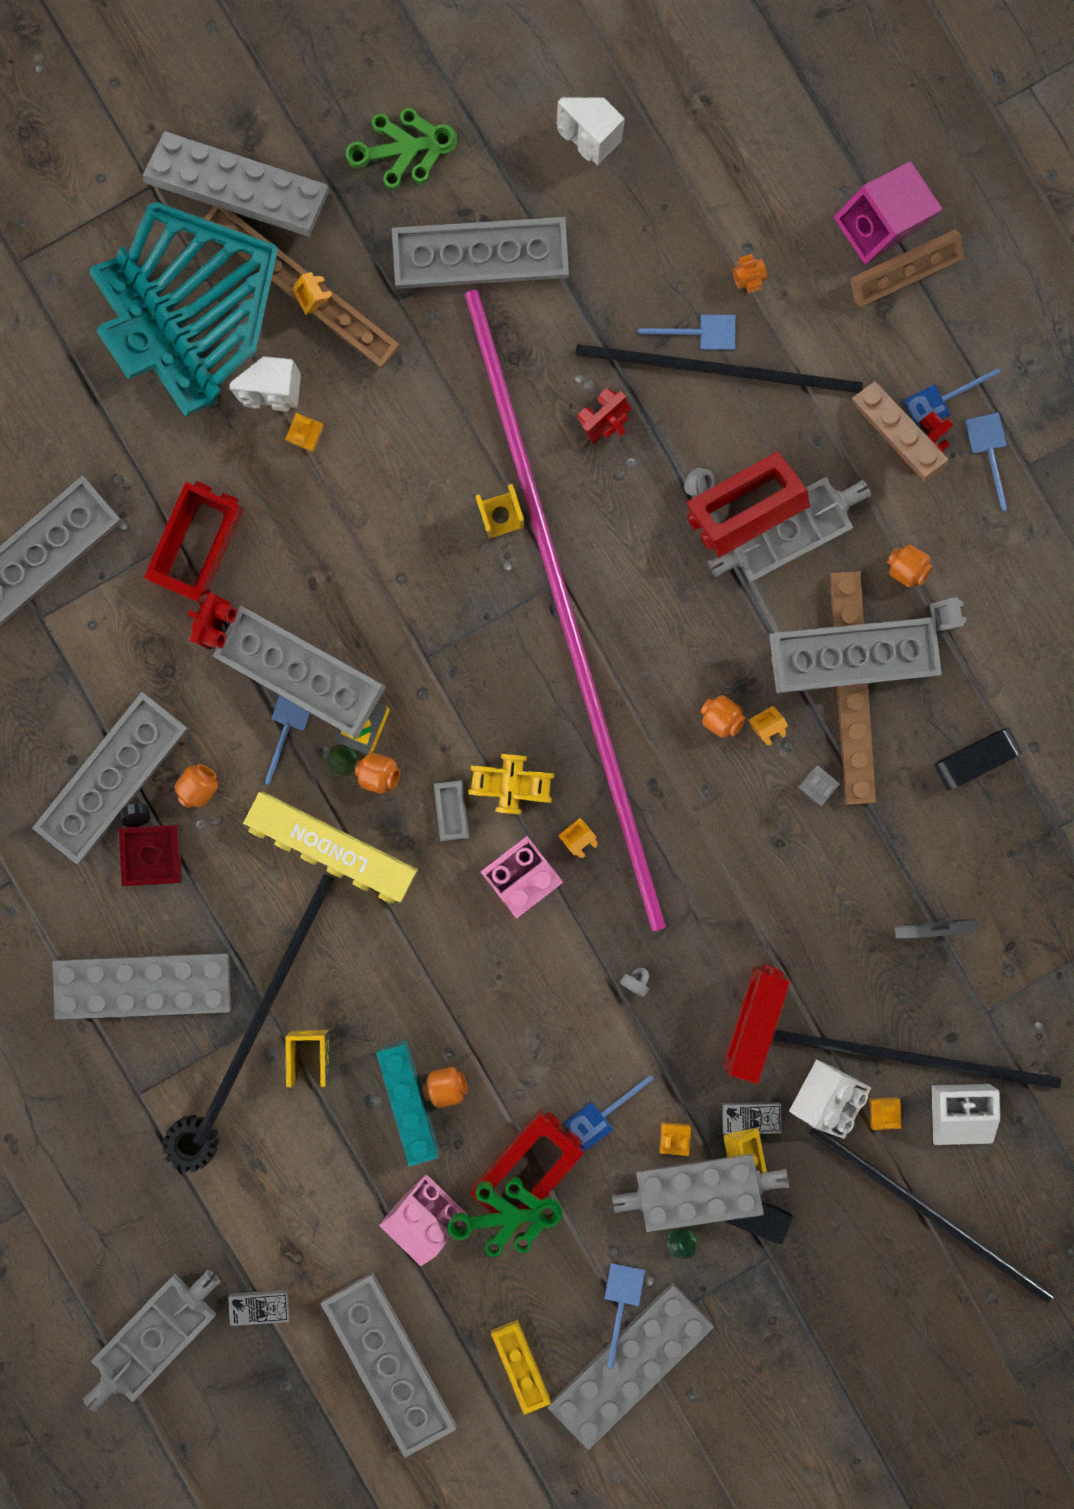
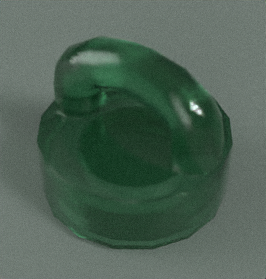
[327,744,358,775]
[666,1228,696,1260]

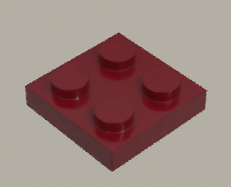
[118,825,182,887]

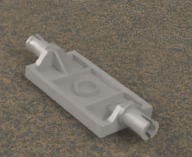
[707,477,871,583]
[612,1153,790,1232]
[83,1269,220,1412]

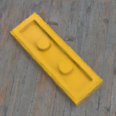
[491,1320,551,1415]

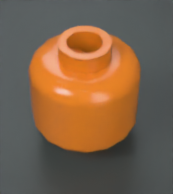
[887,544,933,588]
[701,695,746,738]
[355,753,400,794]
[174,764,219,808]
[422,1067,468,1109]

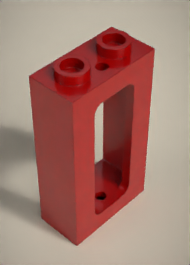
[686,451,811,558]
[144,481,244,603]
[723,963,790,1084]
[470,1109,584,1233]

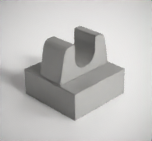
[929,597,967,632]
[798,765,840,806]

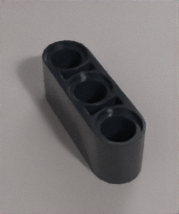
[934,727,1022,791]
[724,1200,794,1244]

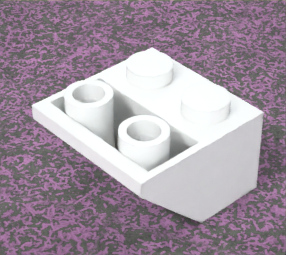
[557,98,625,165]
[230,357,301,411]
[789,1059,871,1139]
[932,1084,1000,1145]

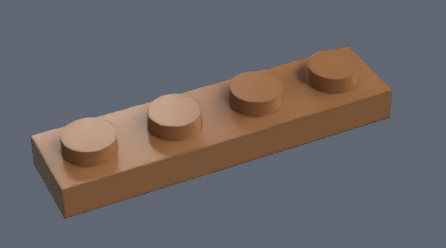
[850,229,964,307]
[852,381,949,482]

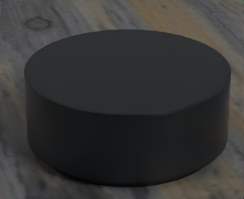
[120,803,151,827]

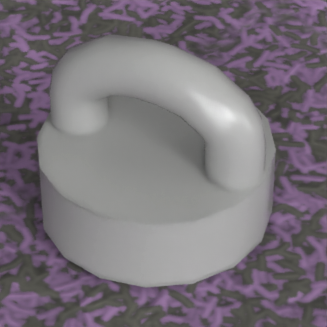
[684,468,715,497]
[620,967,649,998]

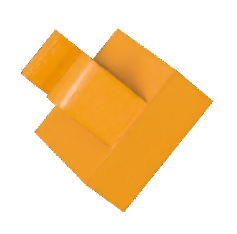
[292,272,332,315]
[285,413,324,452]
[748,706,788,746]
[558,817,598,858]
[869,1097,902,1130]
[659,1122,691,1156]

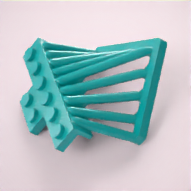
[89,202,278,417]

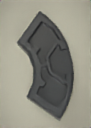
[895,919,978,938]

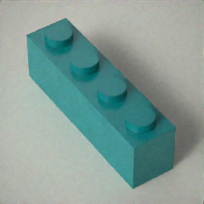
[376,1039,439,1167]

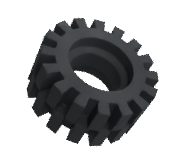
[162,1115,219,1172]

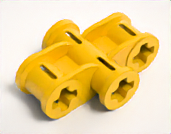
[468,754,554,814]

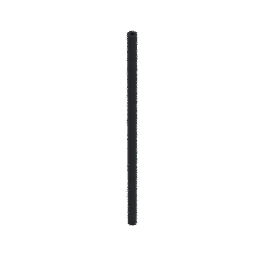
[575,344,863,393]
[193,874,334,1145]
[772,1029,1061,1089]
[809,1127,1054,1303]

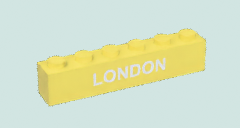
[243,792,418,904]

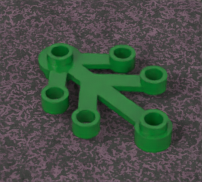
[448,1177,562,1257]

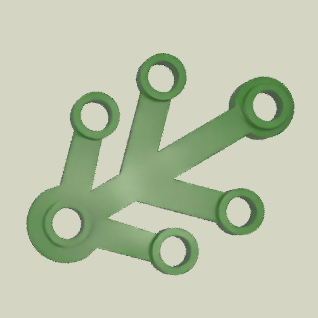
[346,108,457,190]

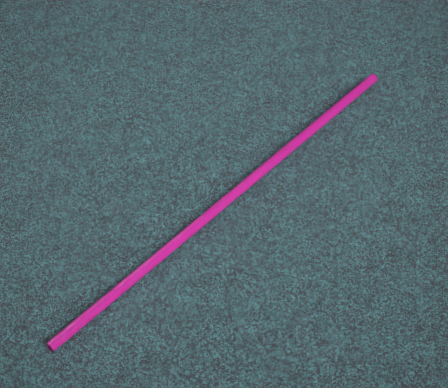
[464,290,666,931]

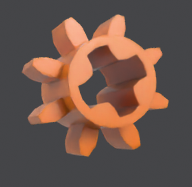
[733,254,767,294]

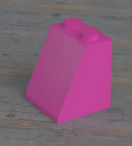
[833,161,943,265]

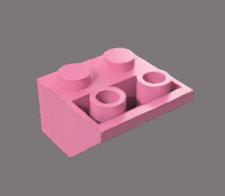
[481,836,563,919]
[379,1174,468,1266]

